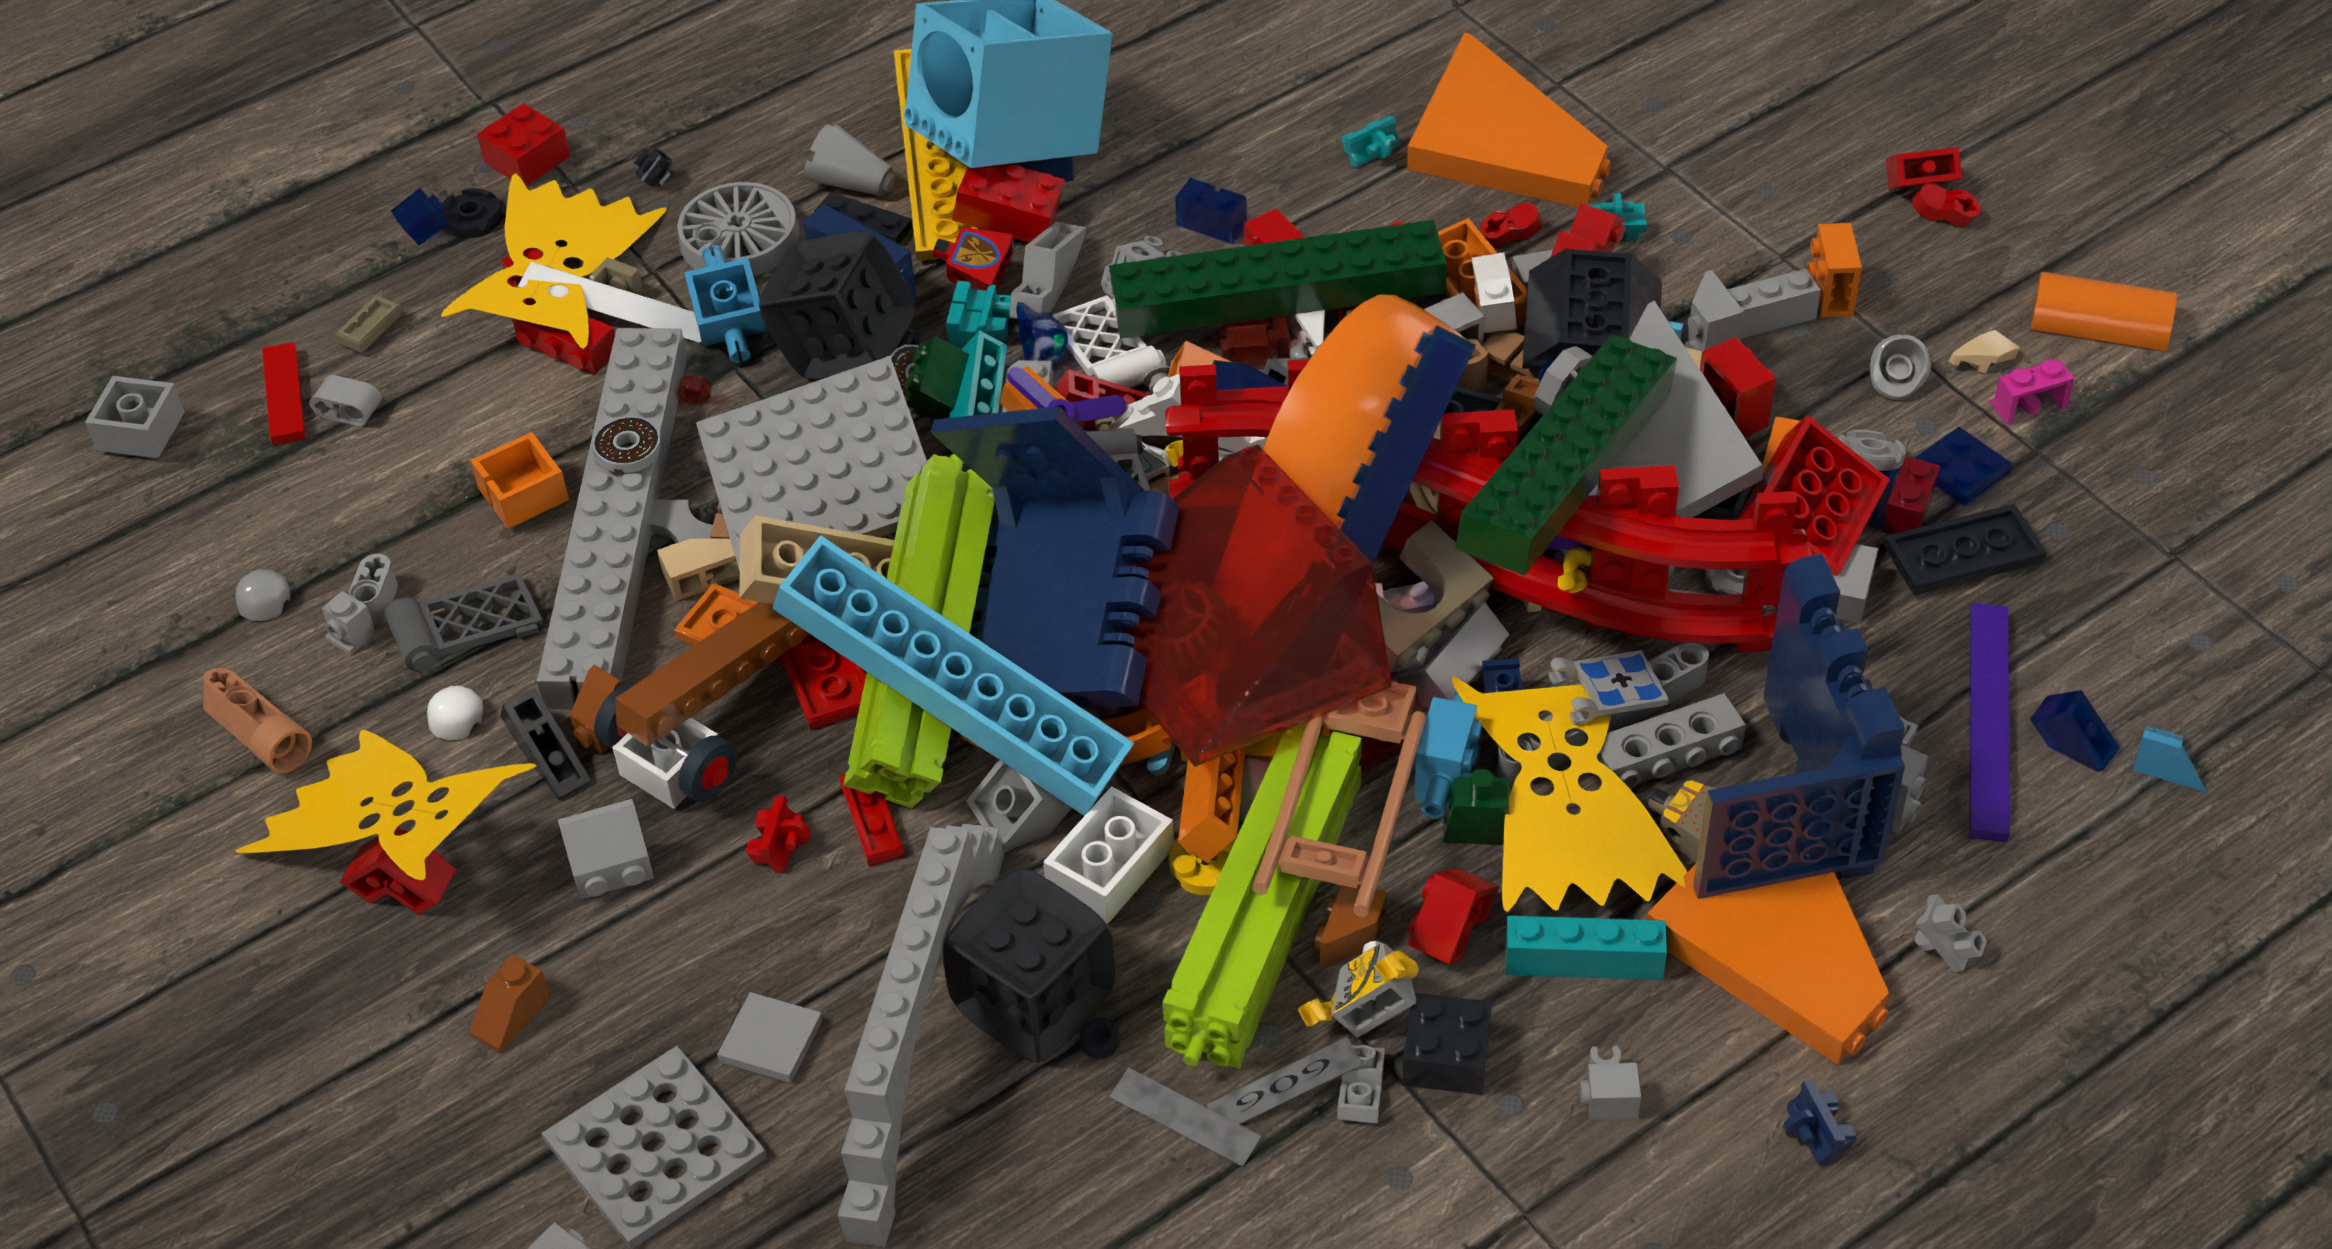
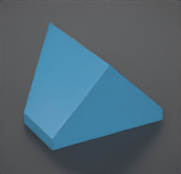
[2132,725,2207,793]

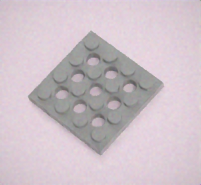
[542,1046,767,1249]

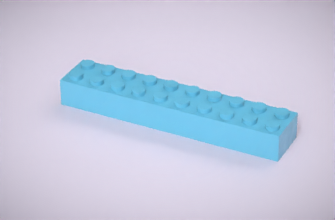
[772,535,1134,816]

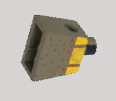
[1648,780,1717,863]

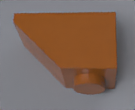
[570,665,622,755]
[469,954,550,1053]

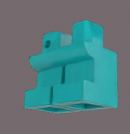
[946,281,1011,348]

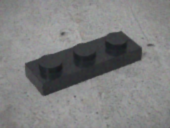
[814,192,913,244]

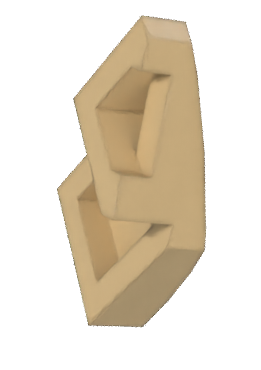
[1948,330,2020,374]

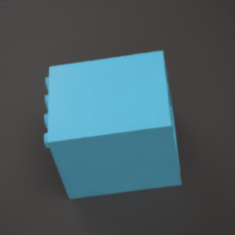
[904,0,1113,168]

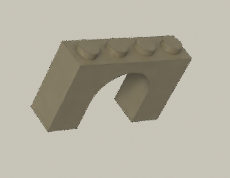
[1326,520,1494,674]

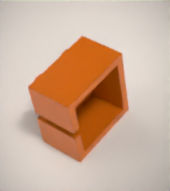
[470,432,569,529]

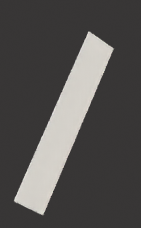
[518,262,701,343]

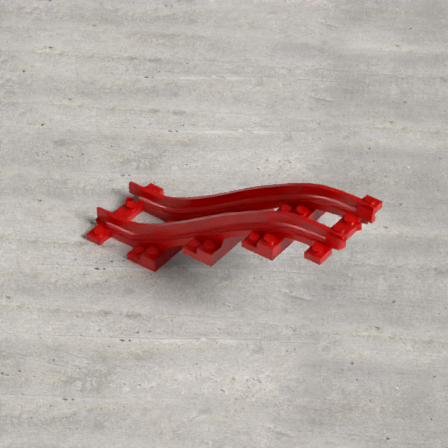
[1165,359,1812,652]

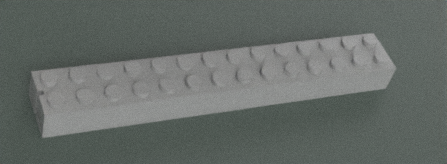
[537,328,688,709]

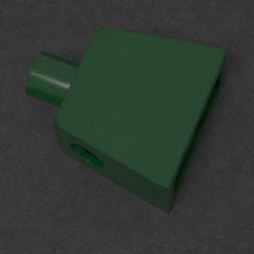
[1443,769,1511,845]

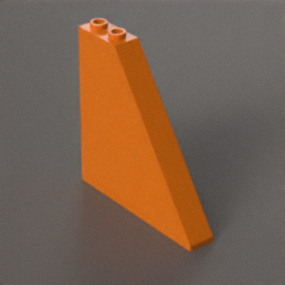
[1407,32,1611,208]
[1646,774,1889,1065]

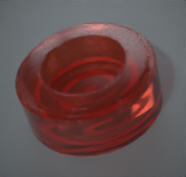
[677,375,712,404]

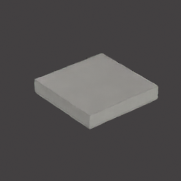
[717,992,823,1083]

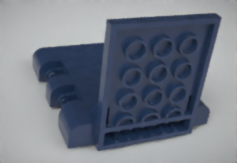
[931,406,1180,708]
[1693,554,1905,899]

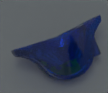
[1016,302,1068,364]

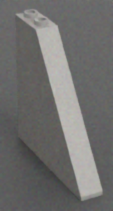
[1553,301,1763,570]

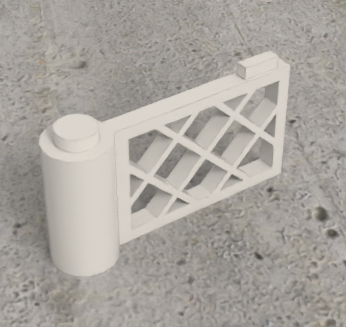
[1048,295,1166,388]

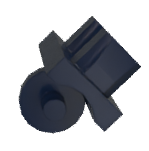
[1783,1080,1857,1166]

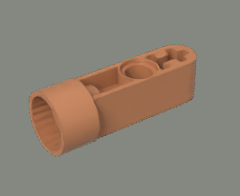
[203,668,312,774]

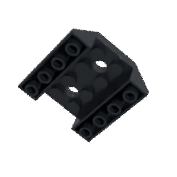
[1522,249,1662,370]

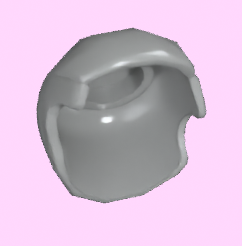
[235,569,290,621]

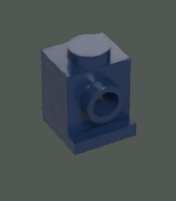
[1481,658,1523,693]

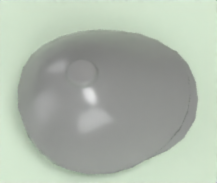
[1870,335,1931,400]

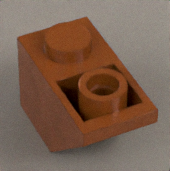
[1315,885,1387,966]

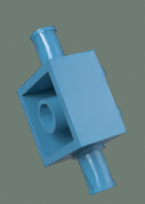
[684,245,767,363]
[1415,691,1482,819]

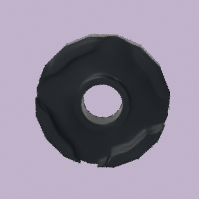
[438,188,503,238]

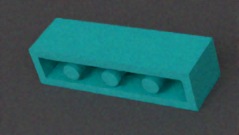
[945,330,1007,450]
[1505,916,1667,980]

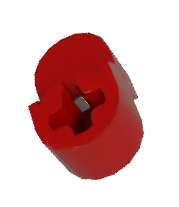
[1912,183,1981,227]
[1480,202,1542,248]

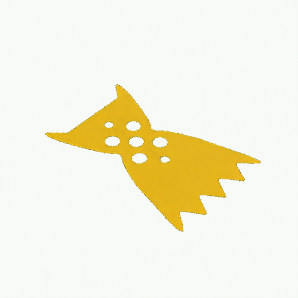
[441,173,667,349]
[1452,677,1687,912]
[235,730,537,880]

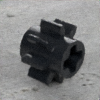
[634,148,674,187]

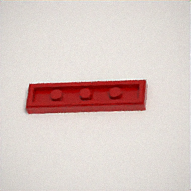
[262,341,306,445]

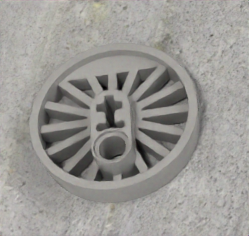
[678,182,799,276]

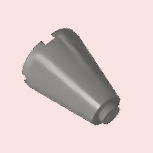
[805,123,896,196]

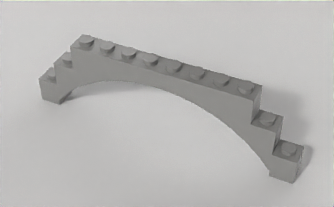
[838,824,1005,1247]

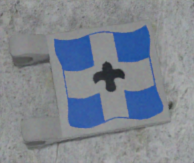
[1548,650,1669,725]

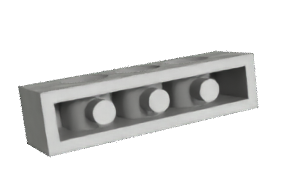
[1597,693,1746,789]

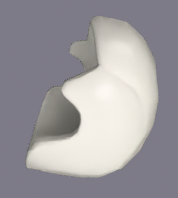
[427,686,483,740]

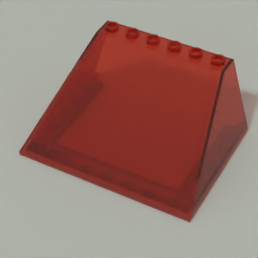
[1122,444,1392,767]

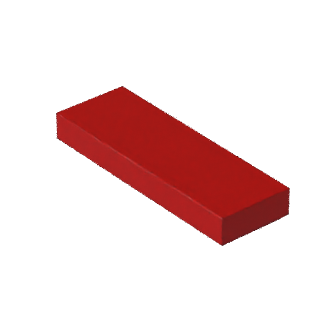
[838,773,905,867]

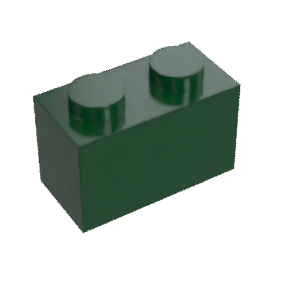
[904,336,969,420]

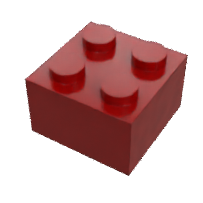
[477,103,571,186]
[1700,337,1776,437]

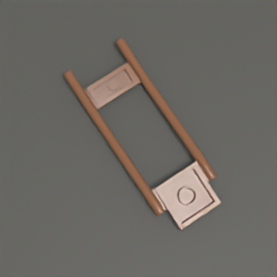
[1252,672,1427,917]

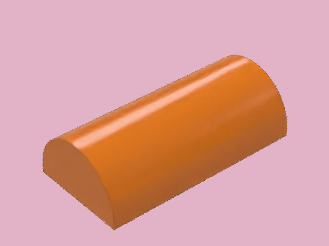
[1438,218,1528,339]
[2030,271,2177,351]

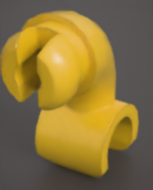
[1558,547,1592,593]

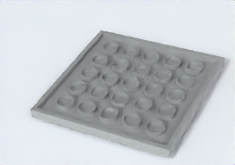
[696,356,927,571]

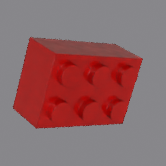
[952,164,1065,243]

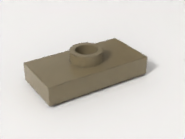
[334,295,403,353]

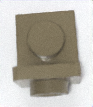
[589,257,644,295]

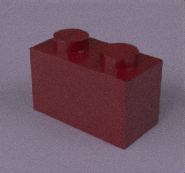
[1882,456,1940,535]

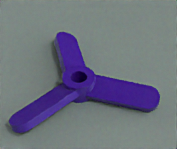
[1007,367,1126,423]

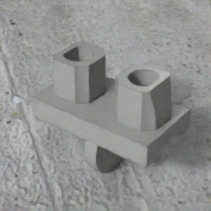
[1915,894,1987,972]

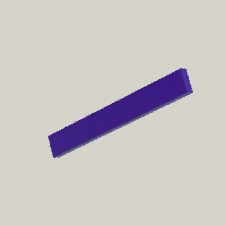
[1969,603,2010,842]

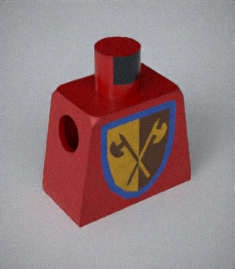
[933,227,1014,292]

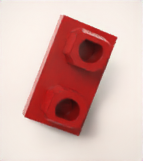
[746,796,811,873]

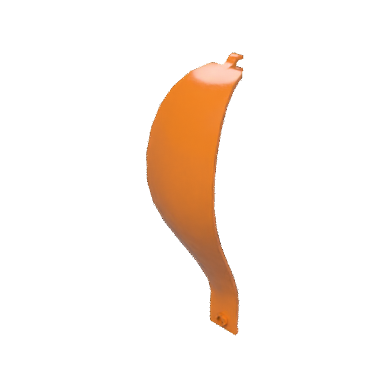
[1190,295,1469,686]

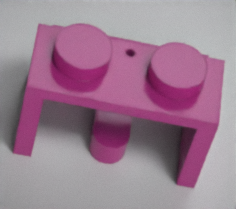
[1988,360,2075,425]

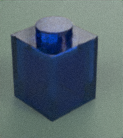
[391,188,449,246]

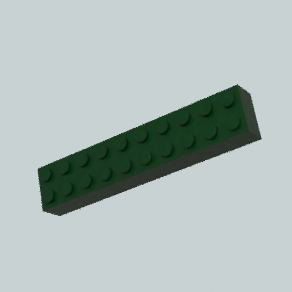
[1109,220,1446,339]
[1455,334,1677,576]

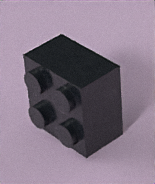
[1402,993,1492,1095]

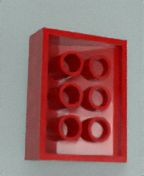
[1737,415,1890,576]

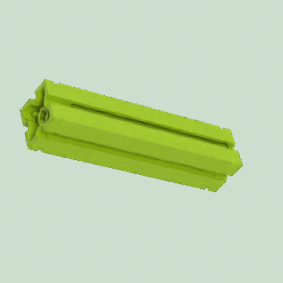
[844,454,995,809]
[1162,719,1362,1069]

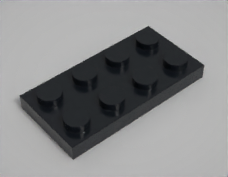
[1883,504,2047,596]

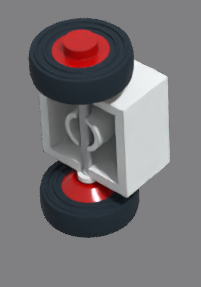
[594,684,737,809]

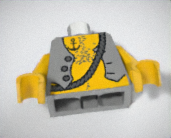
[1298,941,1419,1038]

